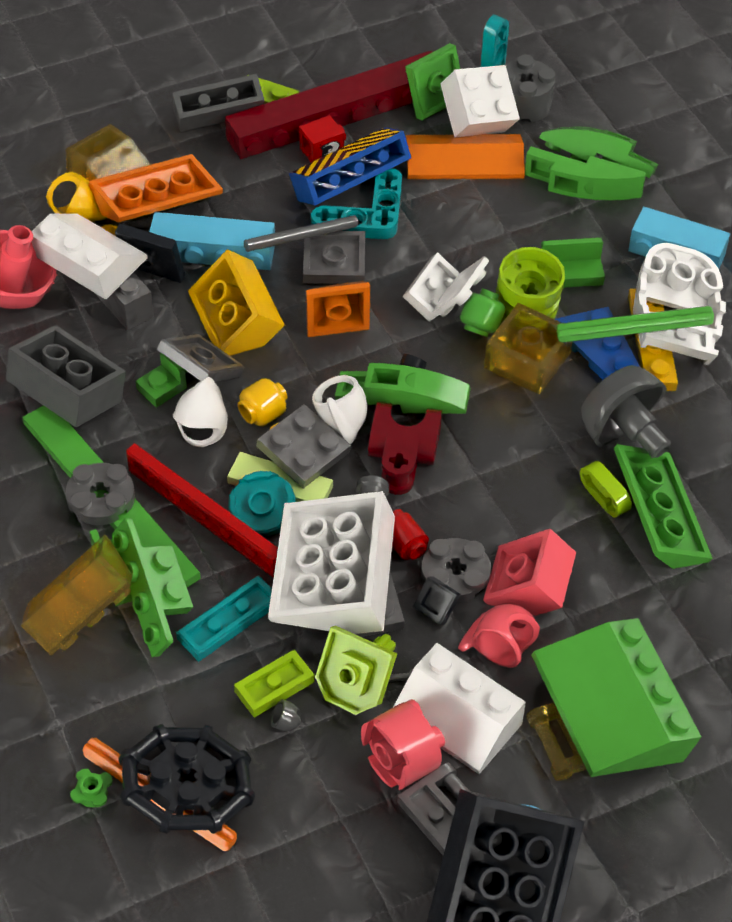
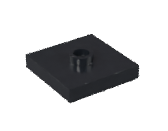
[115,223,185,283]

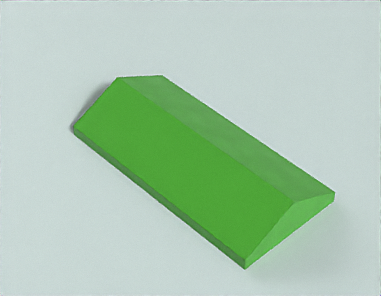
[613,444,713,569]

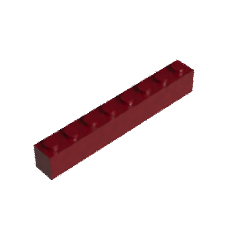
[225,51,432,160]

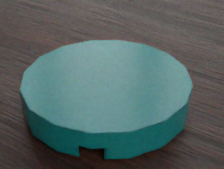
[228,471,296,537]

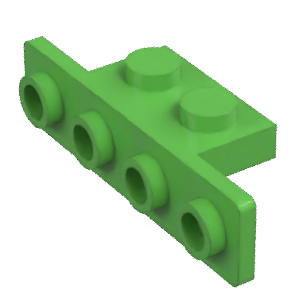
[112,518,193,657]

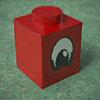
[299,115,346,162]

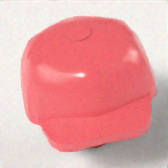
[0,225,57,309]

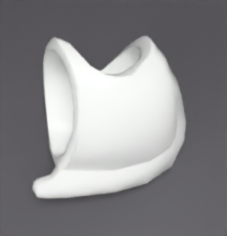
[312,375,367,444]
[173,377,228,447]

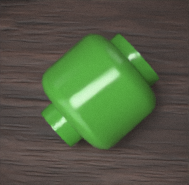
[460,288,506,337]

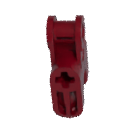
[368,402,442,495]

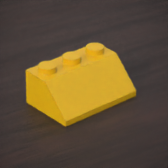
[188,249,285,356]

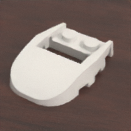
[633,243,726,365]

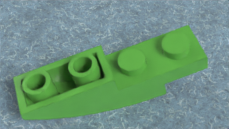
[539,127,658,178]
[525,146,646,200]
[335,363,471,414]

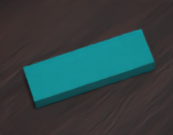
[176,575,272,662]

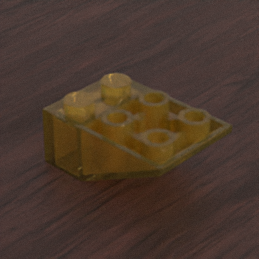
[66,124,151,181]

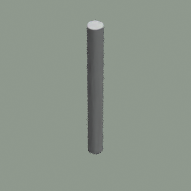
[244,215,358,252]

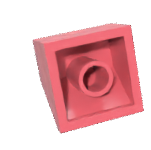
[483,529,576,616]

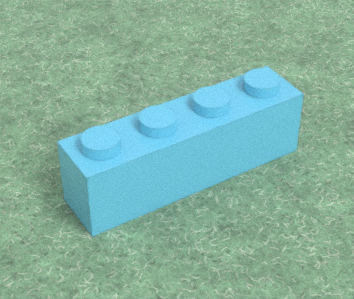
[149,212,275,270]

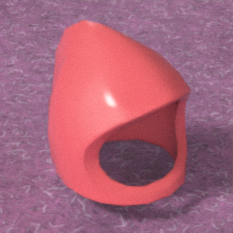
[458,604,540,668]

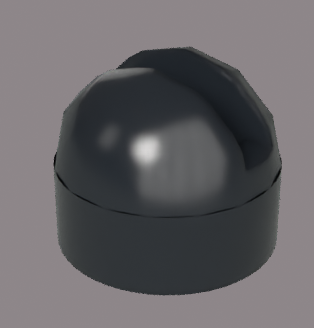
[400,354,427,369]

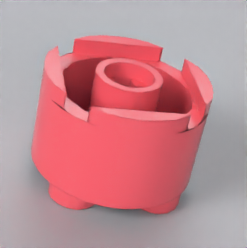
[361,699,445,790]

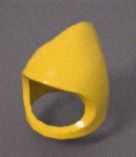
[46,172,106,222]

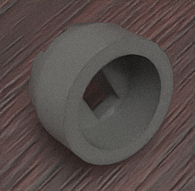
[271,699,301,732]

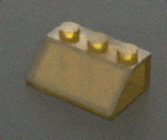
[21,535,132,655]

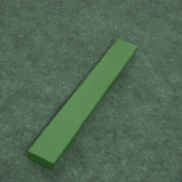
[22,405,201,587]

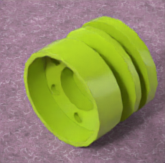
[495,247,565,331]

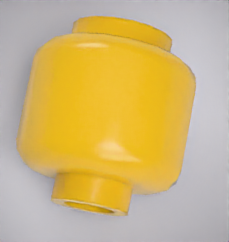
[237,378,288,427]

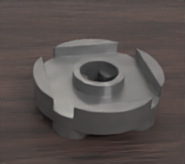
[66,463,135,525]
[421,538,491,603]

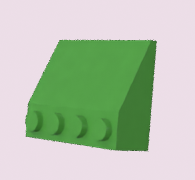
[531,618,702,777]

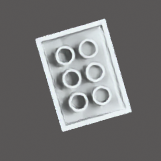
[268,491,395,634]

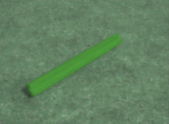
[556,306,714,343]

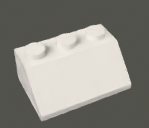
[31,214,147,299]
[393,643,526,774]

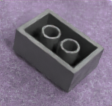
[6,325,126,427]

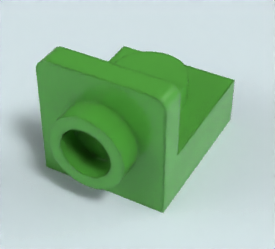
[136,353,187,408]

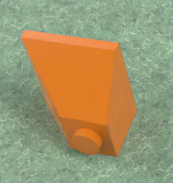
[306,281,370,337]

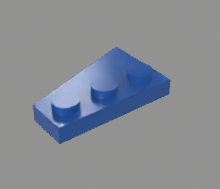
[549,307,640,380]

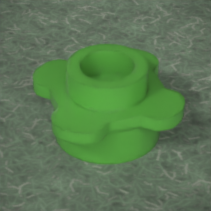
[70,769,113,807]

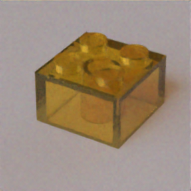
[484,303,572,395]

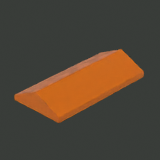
[406,134,525,179]
[89,154,223,222]

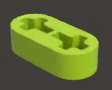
[580,461,632,518]

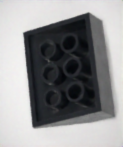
[427,789,584,922]

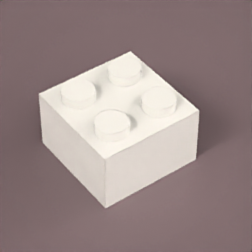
[440,65,520,138]

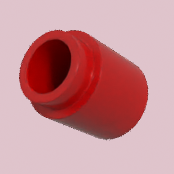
[392,509,429,560]

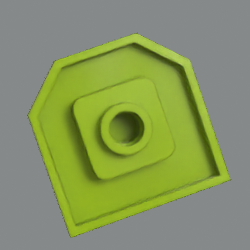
[315,625,397,715]

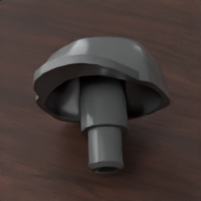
[581,365,671,458]

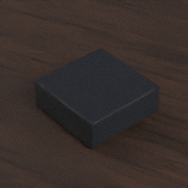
[412,576,461,625]

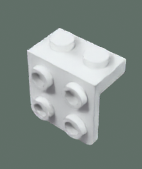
[402,252,489,322]

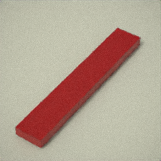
[126,443,278,578]

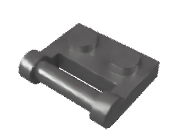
[397,763,469,855]

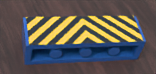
[289,127,411,206]

